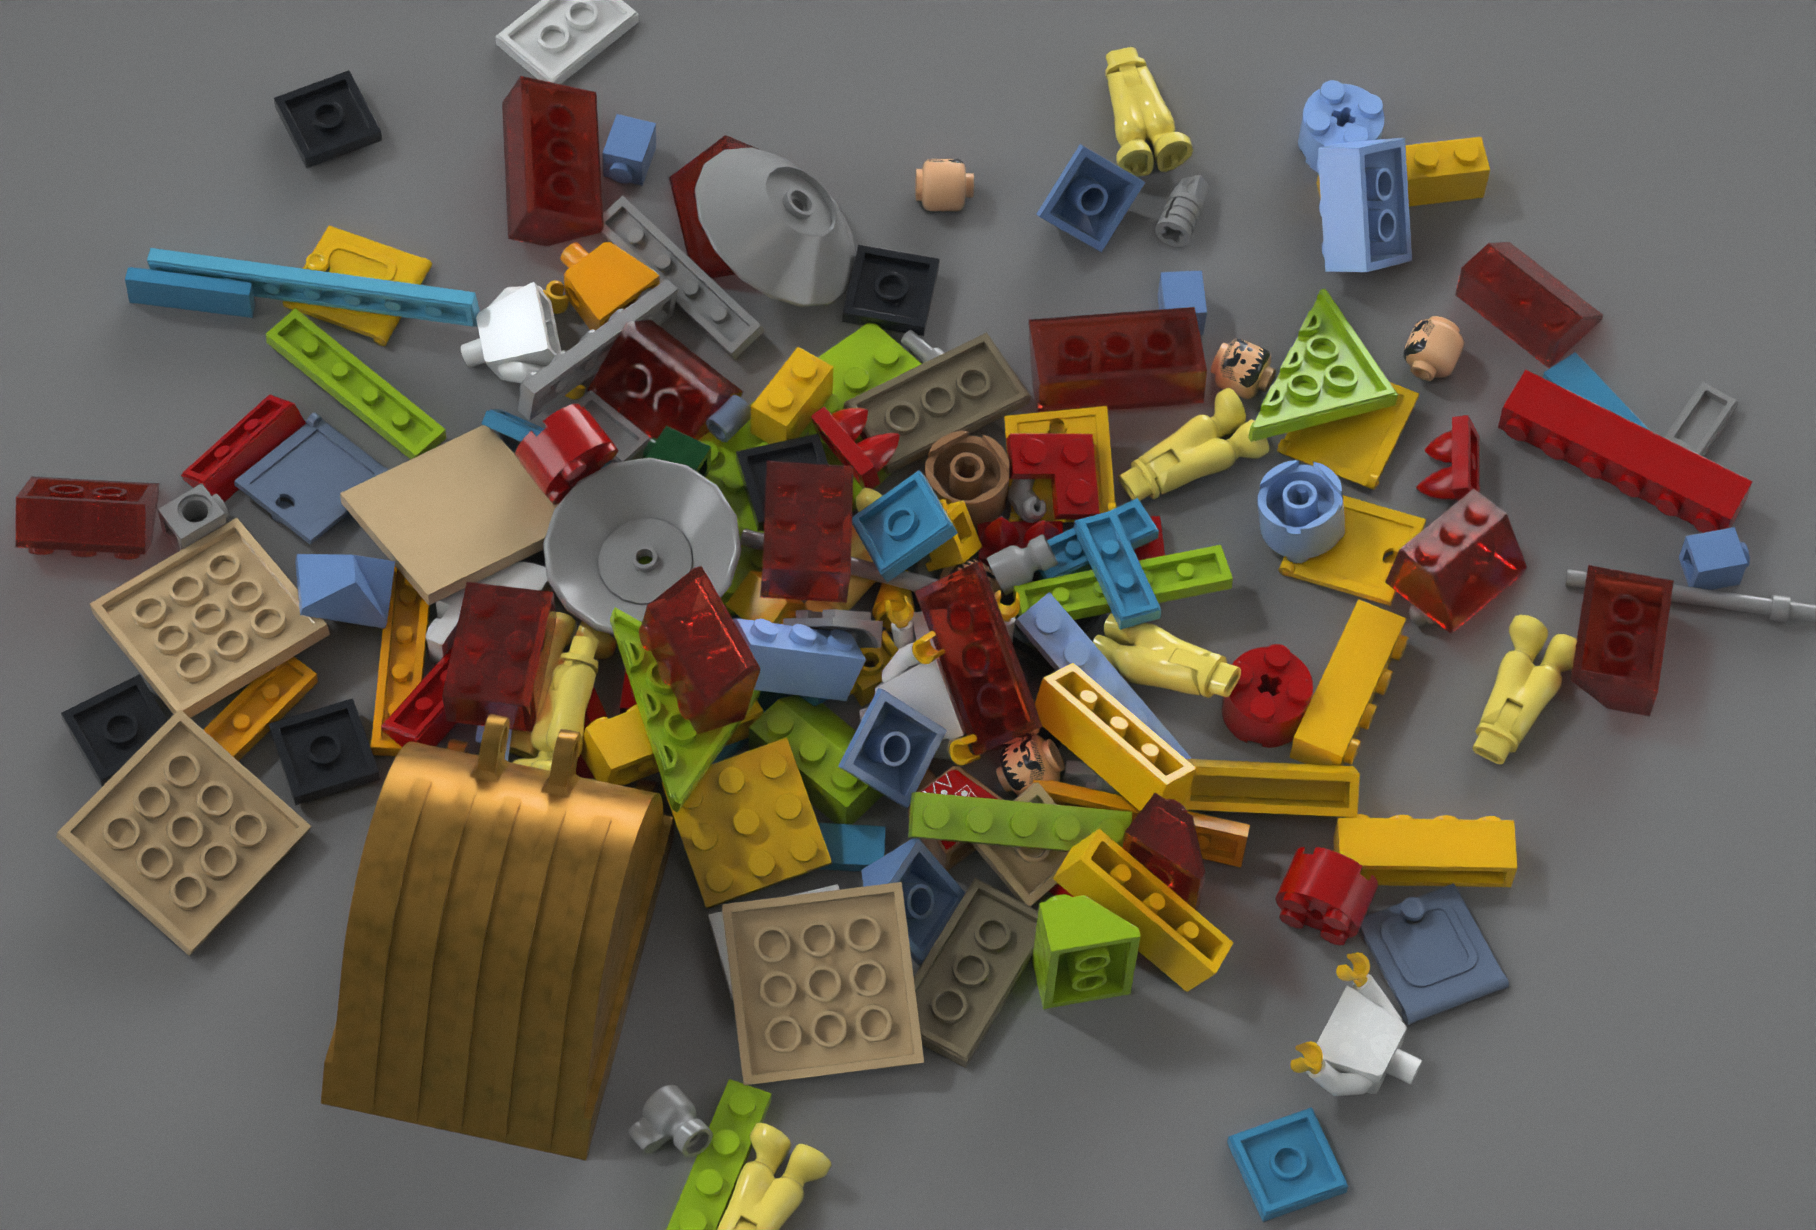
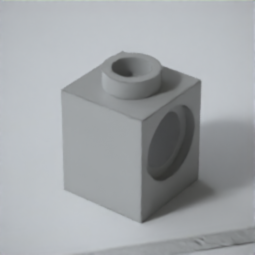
[158,483,229,552]

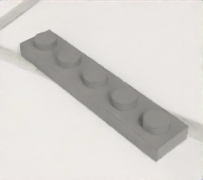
[593,195,764,360]
[518,279,679,421]

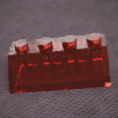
[502,76,604,247]
[1028,307,1207,413]
[915,561,1043,755]

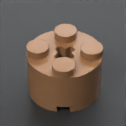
[924,431,1010,529]

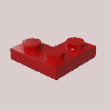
[1006,433,1100,520]

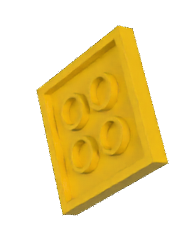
[661,737,832,909]

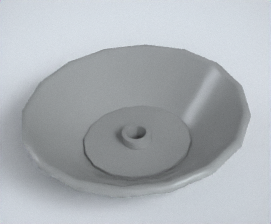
[695,147,856,307]
[543,458,741,635]

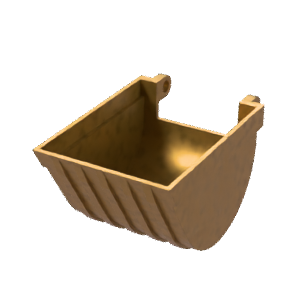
[321,714,674,1161]

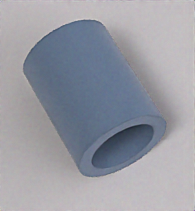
[706,395,751,442]

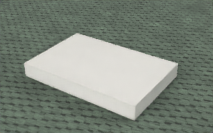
[496,0,639,91]

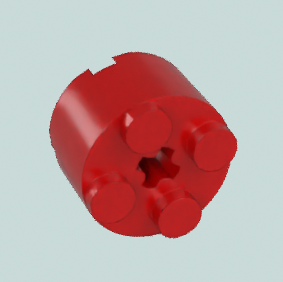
[515,403,619,505]
[1222,644,1313,748]
[1275,847,1378,946]

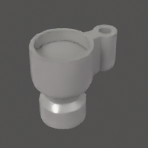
[987,534,1058,595]
[628,1085,713,1157]

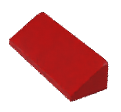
[181,394,306,502]
[381,643,495,747]

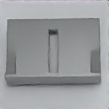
[783,609,883,648]

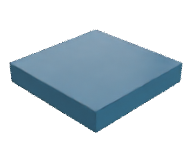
[850,470,958,583]
[1227,1107,1348,1222]

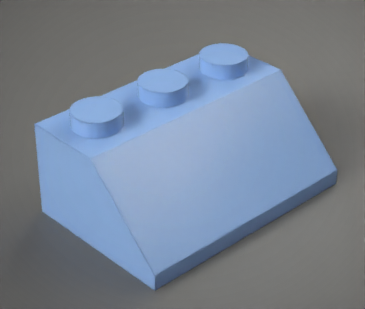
[1317,138,1412,272]
[703,618,866,701]

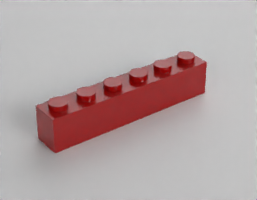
[1498,369,1753,533]

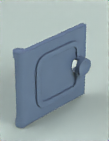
[234,412,389,545]
[1359,884,1509,1025]

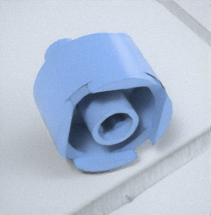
[1298,80,1384,172]
[1257,460,1345,563]

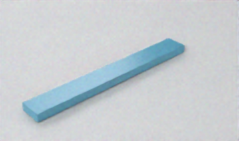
[147,248,480,327]

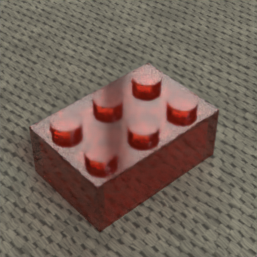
[760,461,853,603]
[442,582,557,732]

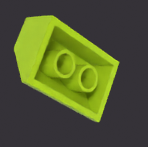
[749,695,883,825]
[1032,894,1141,1009]

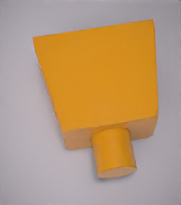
[560,242,660,330]

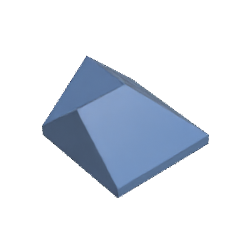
[1036,144,1145,252]
[295,554,395,628]
[838,688,947,808]
[861,838,965,964]

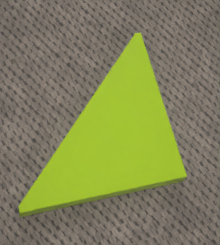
[1248,288,1398,442]
[610,607,761,813]

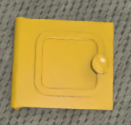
[283,225,433,346]
[1277,382,1419,490]
[1004,406,1117,523]
[1278,495,1426,606]

